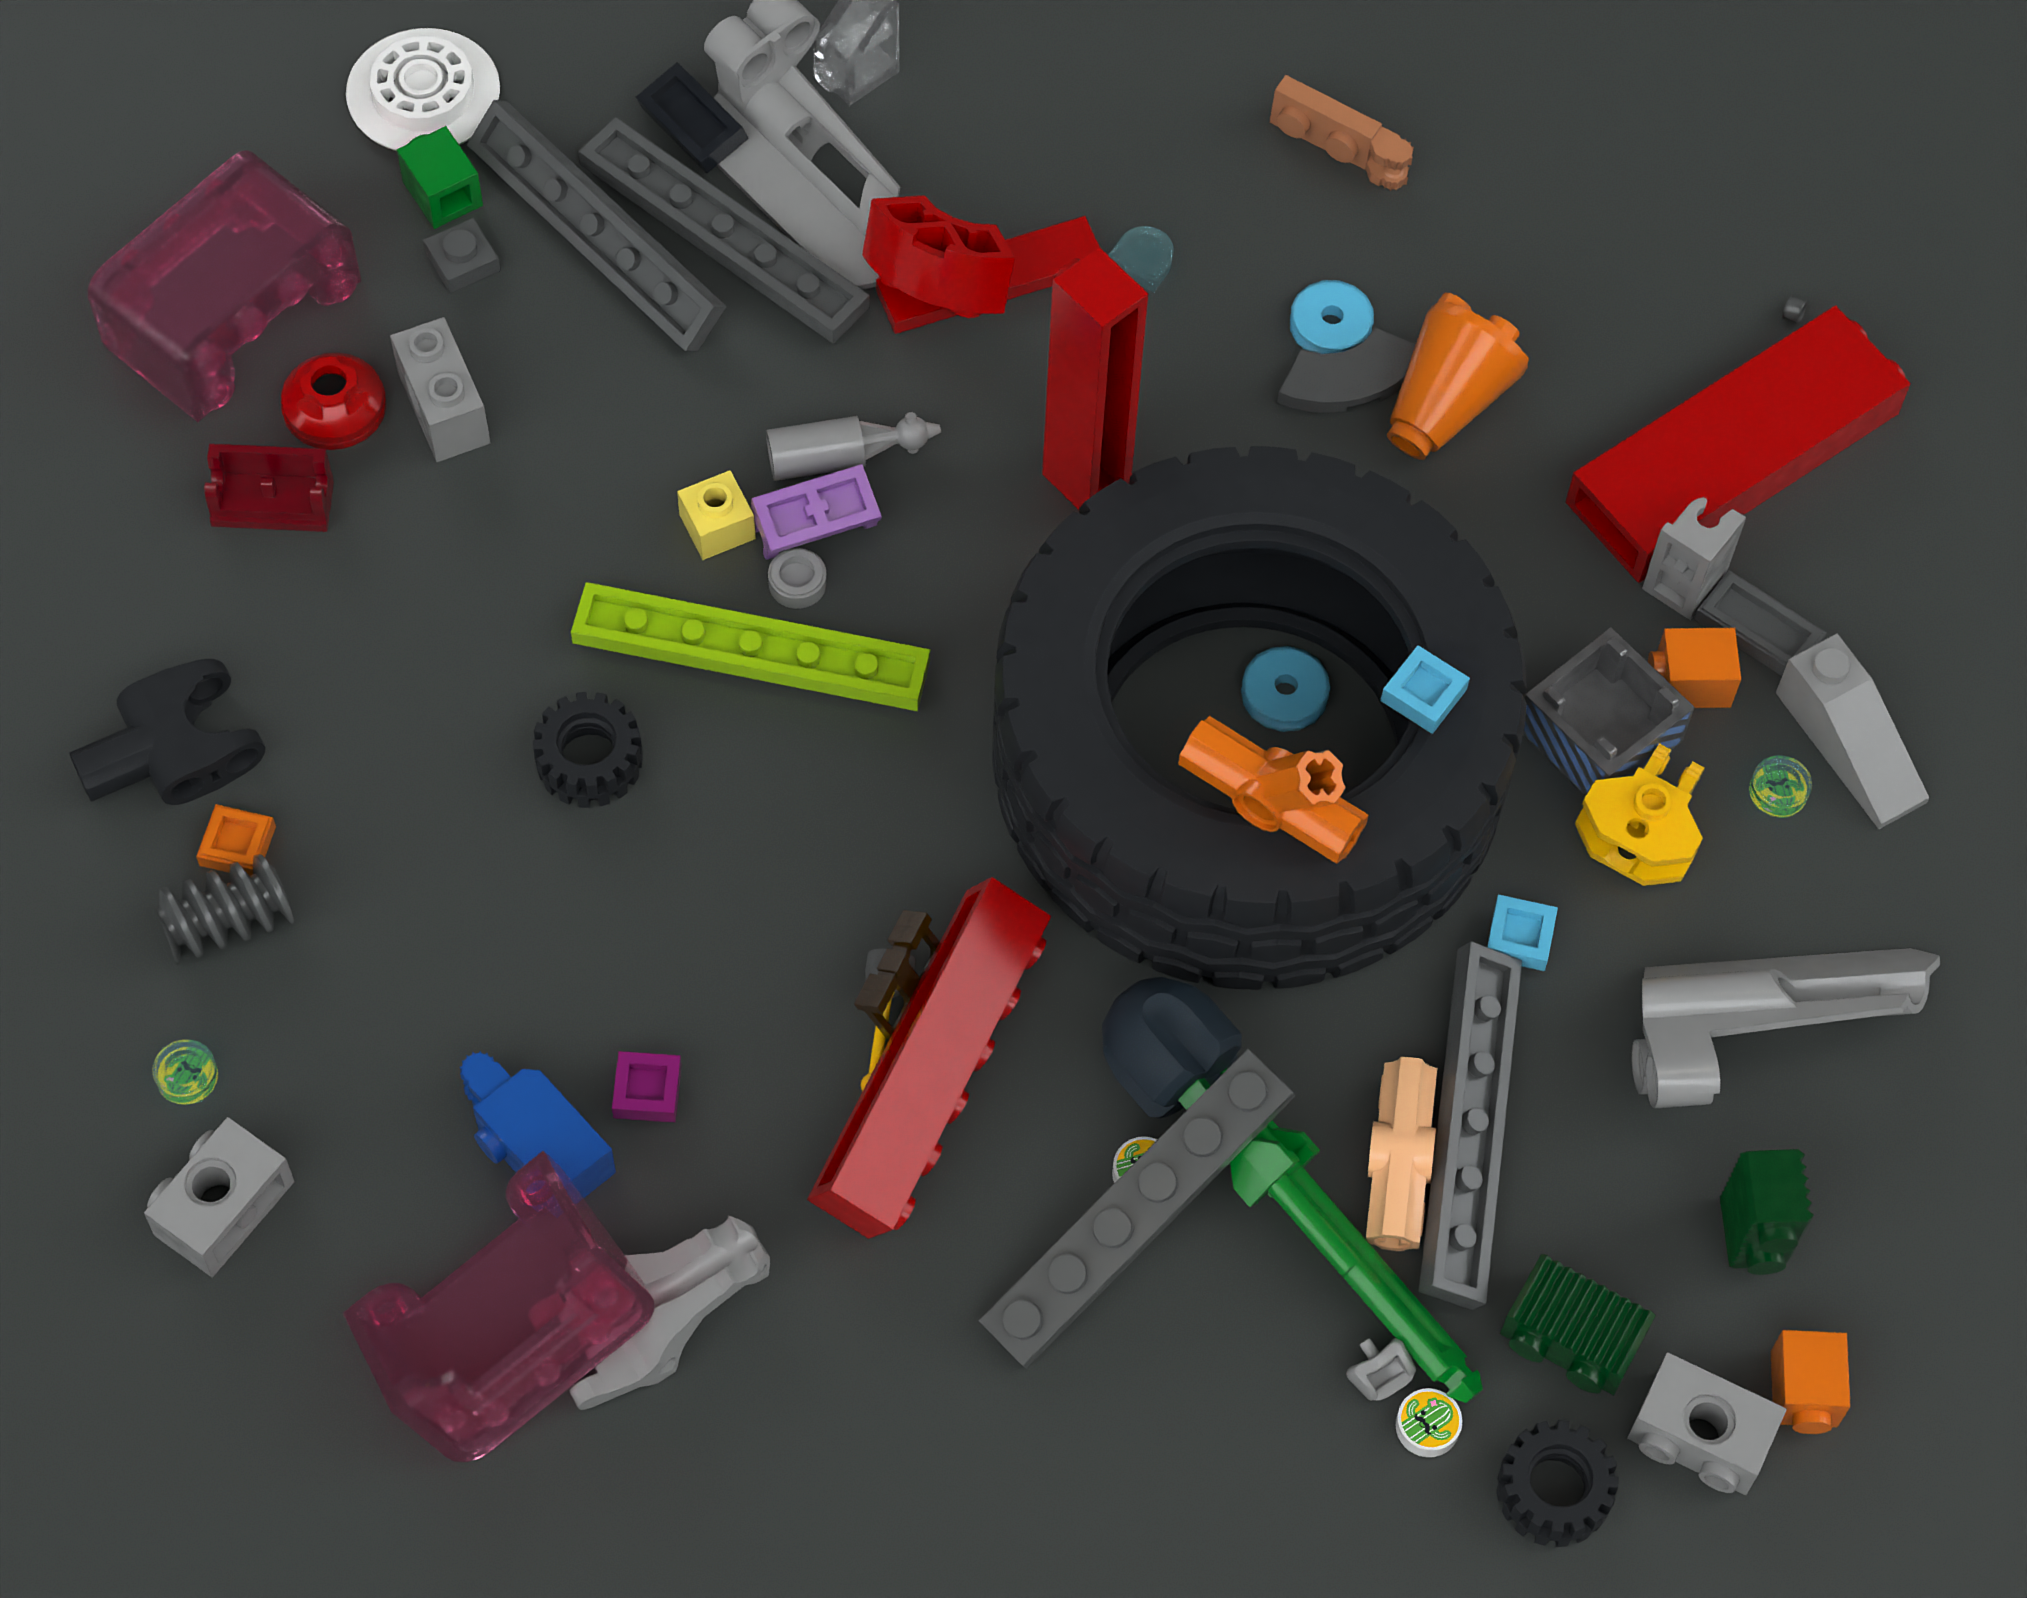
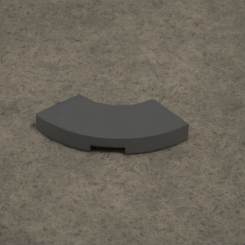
[1277,328,1416,413]

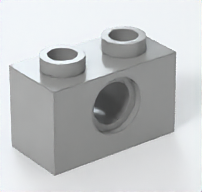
[390,317,491,462]
[144,1117,295,1278]
[1627,1352,1787,1495]

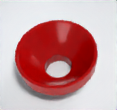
[281,352,386,450]

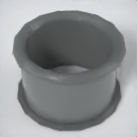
[1782,295,1808,324]

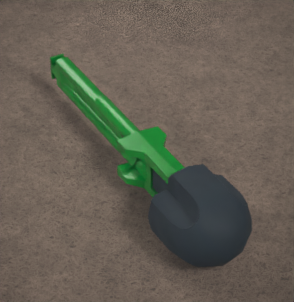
[1102,977,1483,1403]

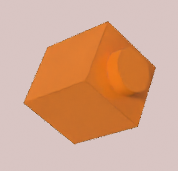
[1648,628,1741,708]
[1771,1330,1850,1434]

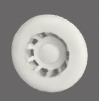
[346,28,500,151]

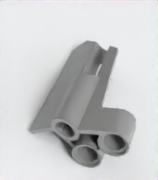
[704,0,901,290]
[1632,948,1940,1108]

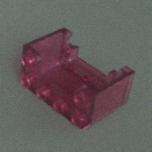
[88,150,361,422]

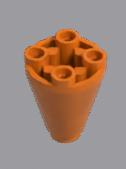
[1387,292,1529,460]

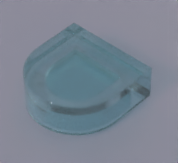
[1108,226,1174,292]

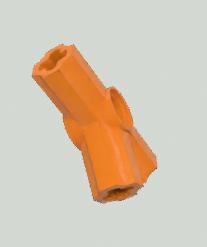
[1178,716,1369,864]

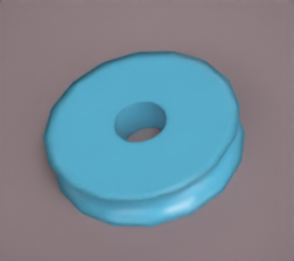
[1290,280,1374,354]
[1241,646,1330,732]

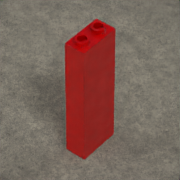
[1565,305,1911,584]

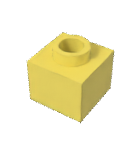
[677,470,756,560]

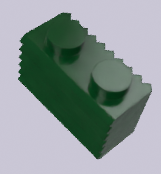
[1719,1149,1814,1275]
[1500,1254,1656,1396]

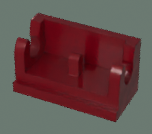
[204,443,334,532]

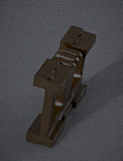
[854,910,940,1045]

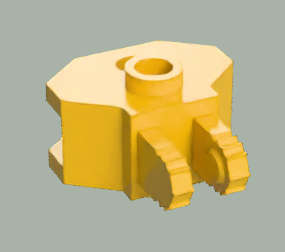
[1575,743,1705,886]

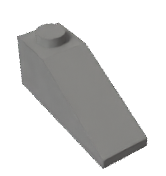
[1776,634,1929,829]

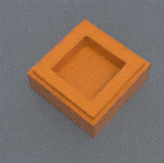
[196,804,276,876]

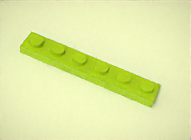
[571,582,930,712]

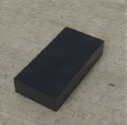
[636,62,749,173]

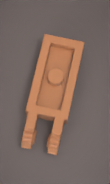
[1270,75,1414,191]

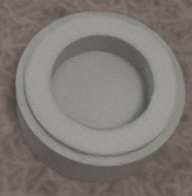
[768,548,827,609]

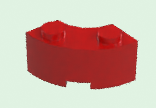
[862,195,1015,318]

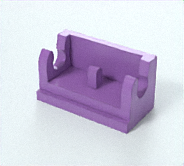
[751,464,882,560]

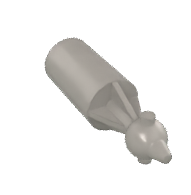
[766,412,941,481]

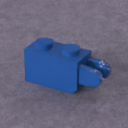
[459,1051,616,1219]

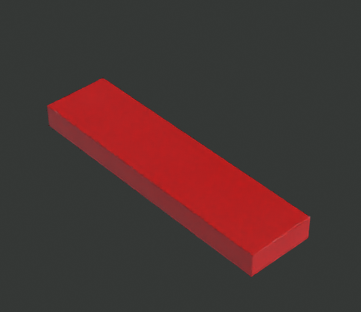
[876,216,1100,334]

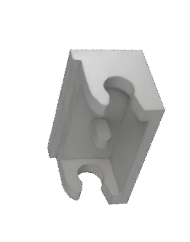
[1642,497,1746,620]

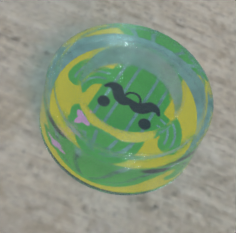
[1749,755,1812,818]
[152,1039,219,1105]

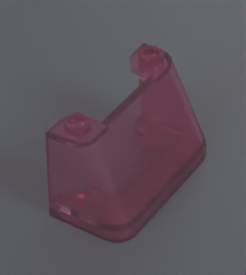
[343,1151,654,1462]

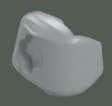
[1346,1338,1416,1401]

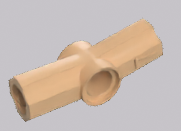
[1366,1057,1437,1251]

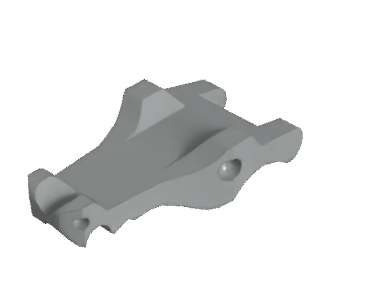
[529,1215,770,1410]

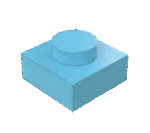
[1380,645,1470,734]
[1487,894,1558,971]

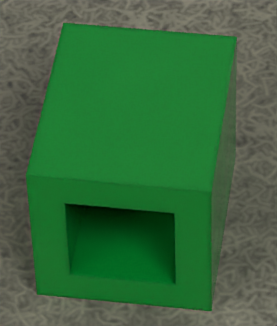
[397,126,483,229]

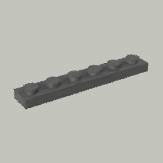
[467,100,727,351]
[578,117,870,344]
[1419,941,1522,1310]
[979,1049,1295,1369]

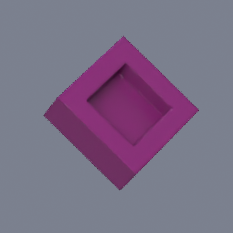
[612,1051,682,1123]

